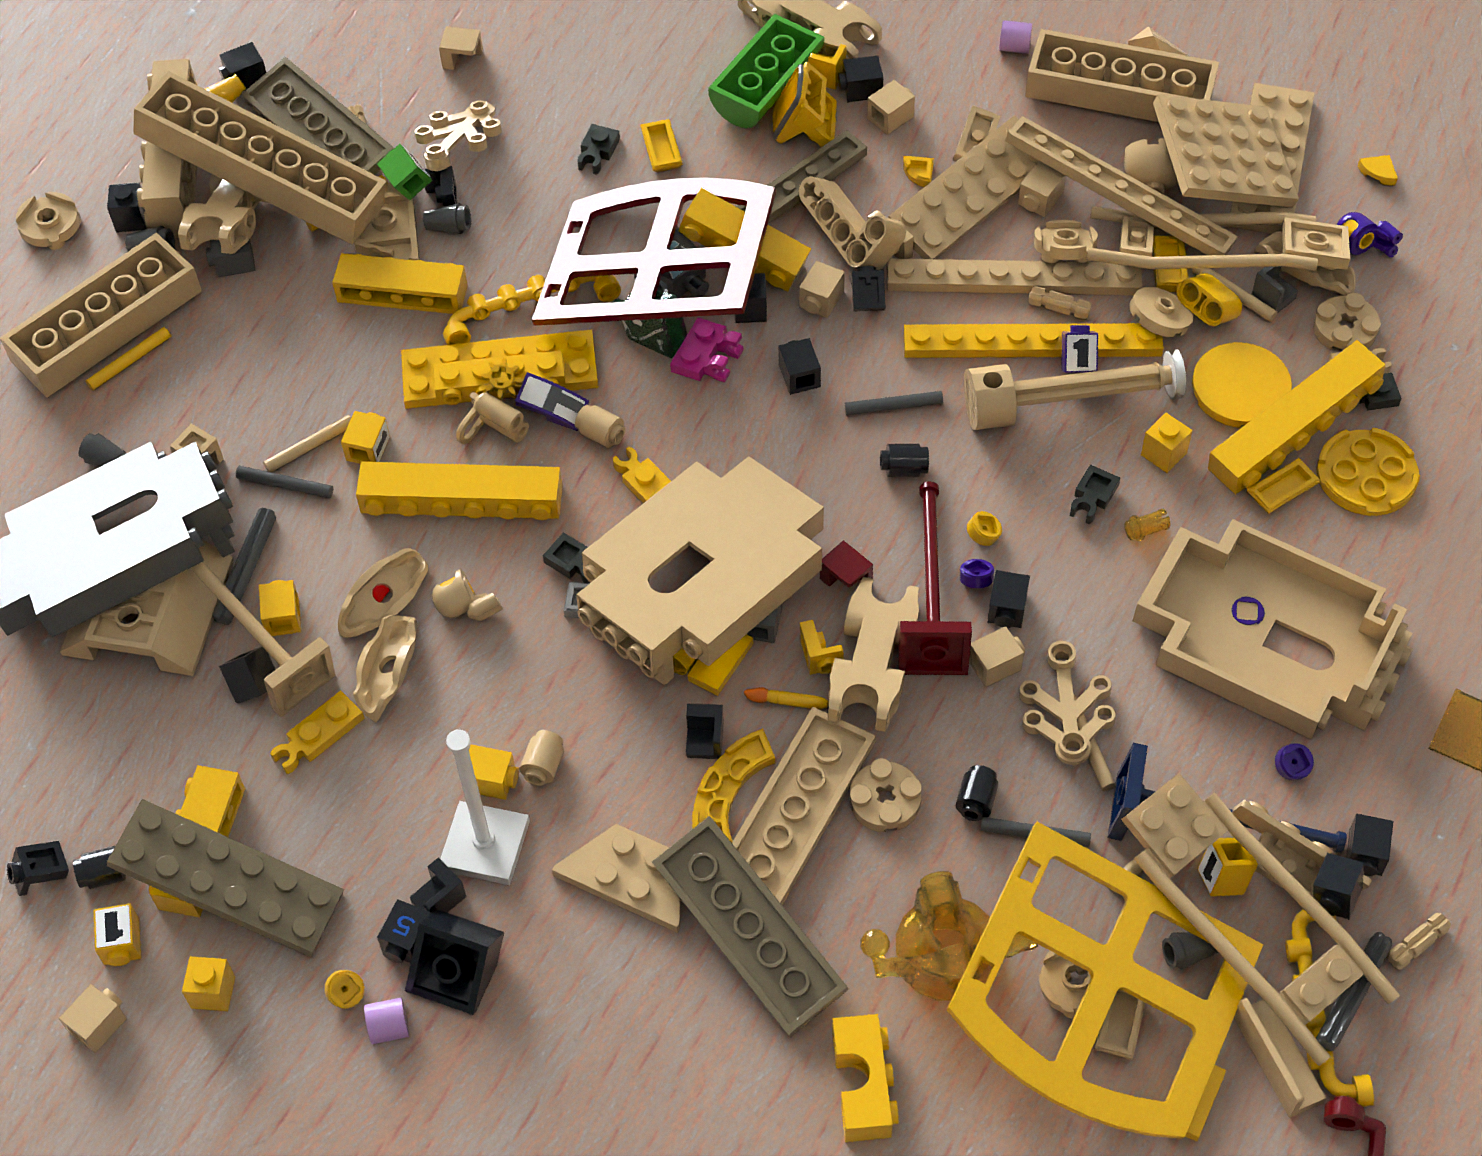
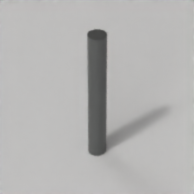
[845,391,943,416]
[236,465,334,498]
[980,817,1091,847]

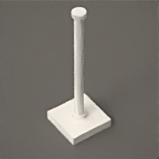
[440,729,530,885]

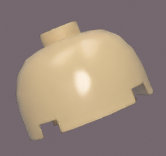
[1124,138,1178,194]

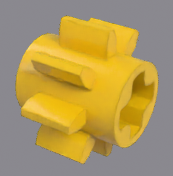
[482,357,523,400]

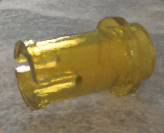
[1124,508,1171,542]

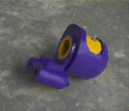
[1337,212,1403,257]

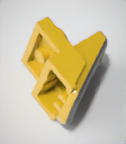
[772,62,837,147]

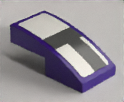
[515,372,589,431]

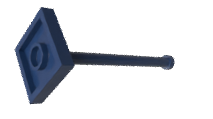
[1107,742,1347,854]

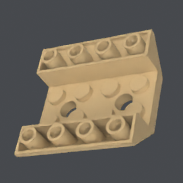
[60,539,234,676]

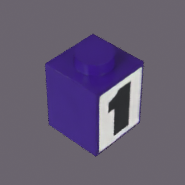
[1061,325,1098,373]

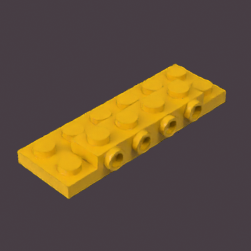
[401,329,599,409]

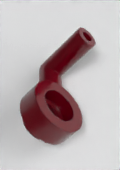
[1324,1096,1386,1156]

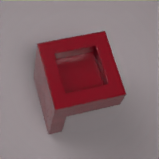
[820,540,873,588]

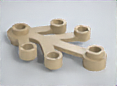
[414,100,502,171]
[1019,641,1116,765]

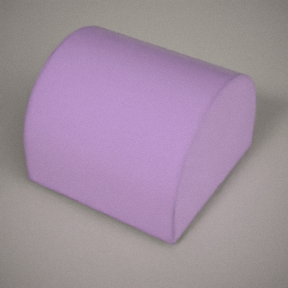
[999,20,1032,54]
[364,997,409,1045]

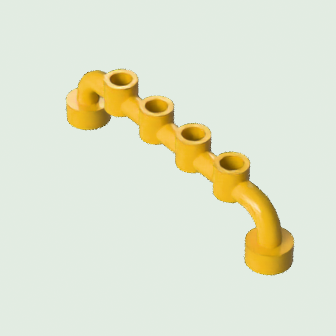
[443,275,621,345]
[1285,909,1374,1107]

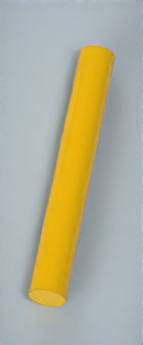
[85,327,171,391]

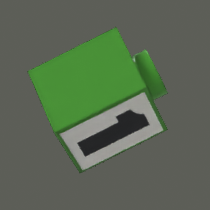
[377,144,432,201]

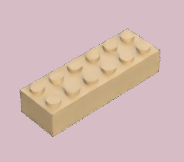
[1025,29,1219,122]
[137,58,197,239]
[0,232,202,398]

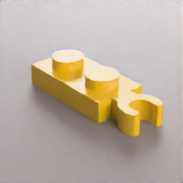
[612,447,671,503]
[270,690,365,774]

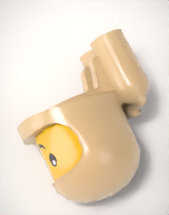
[432,568,503,621]

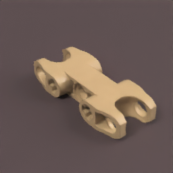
[738,0,882,59]
[178,174,267,254]
[828,577,919,732]

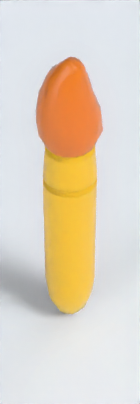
[744,687,829,709]

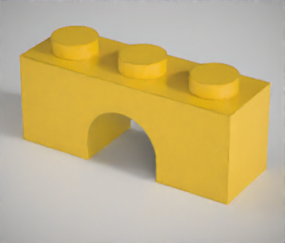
[832,1014,899,1142]

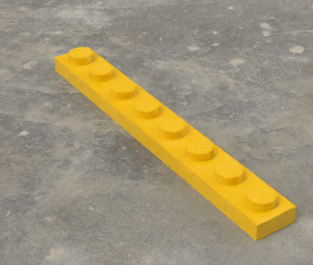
[904,323,1164,358]

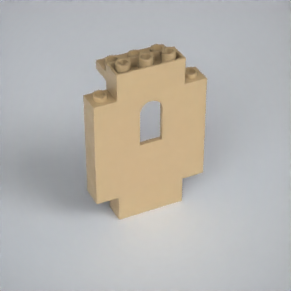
[576,456,824,685]
[1132,519,1413,739]

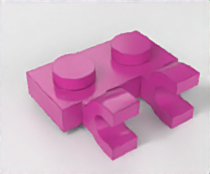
[670,318,744,383]

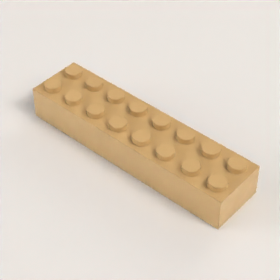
[134,71,387,245]

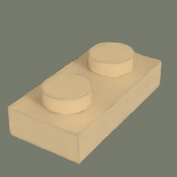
[953,105,1001,161]

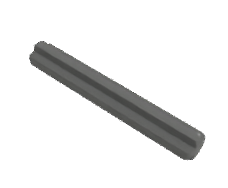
[212,507,276,625]
[1316,932,1392,1051]

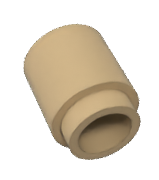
[575,405,625,448]
[519,730,564,786]

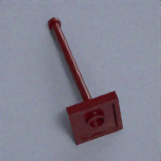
[898,481,972,675]

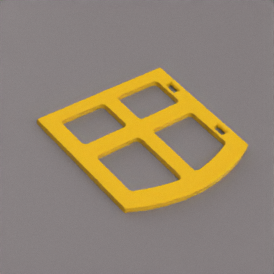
[947,821,1263,1139]

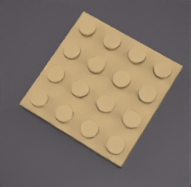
[1153,94,1299,207]

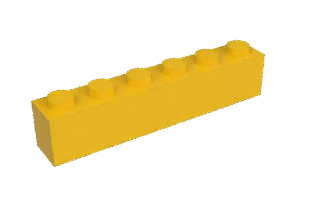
[1208,340,1386,495]
[356,462,563,520]

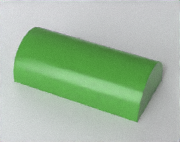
[708,14,824,128]

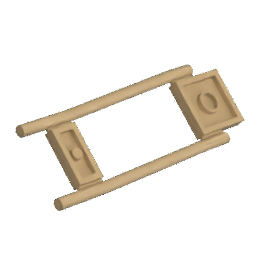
[1086,206,1350,271]
[1121,773,1400,1066]

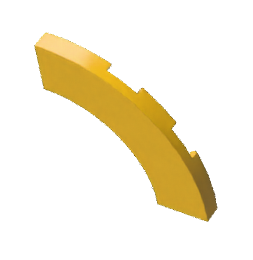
[692,728,776,843]

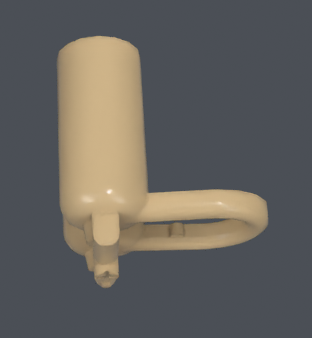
[456,392,529,445]

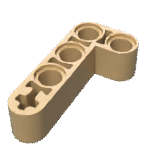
[799,176,906,270]

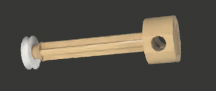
[964,349,1186,430]

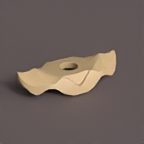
[1254,231,1356,296]
[338,548,428,638]
[353,615,417,723]

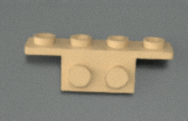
[1232,800,1372,896]

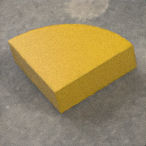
[1357,155,1398,186]
[903,156,934,187]

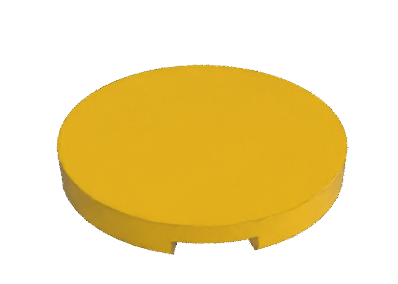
[1192,342,1292,428]
[1317,427,1420,516]

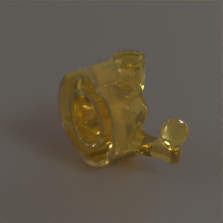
[860,871,1038,1001]

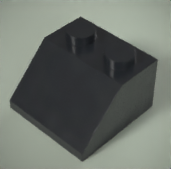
[405,909,504,1015]

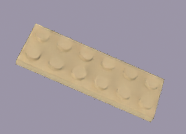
[1228,83,1315,234]
[888,115,1039,259]
[732,707,876,905]

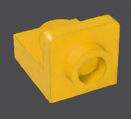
[799,620,844,675]

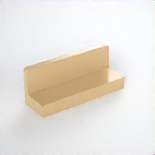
[1234,998,1326,1118]

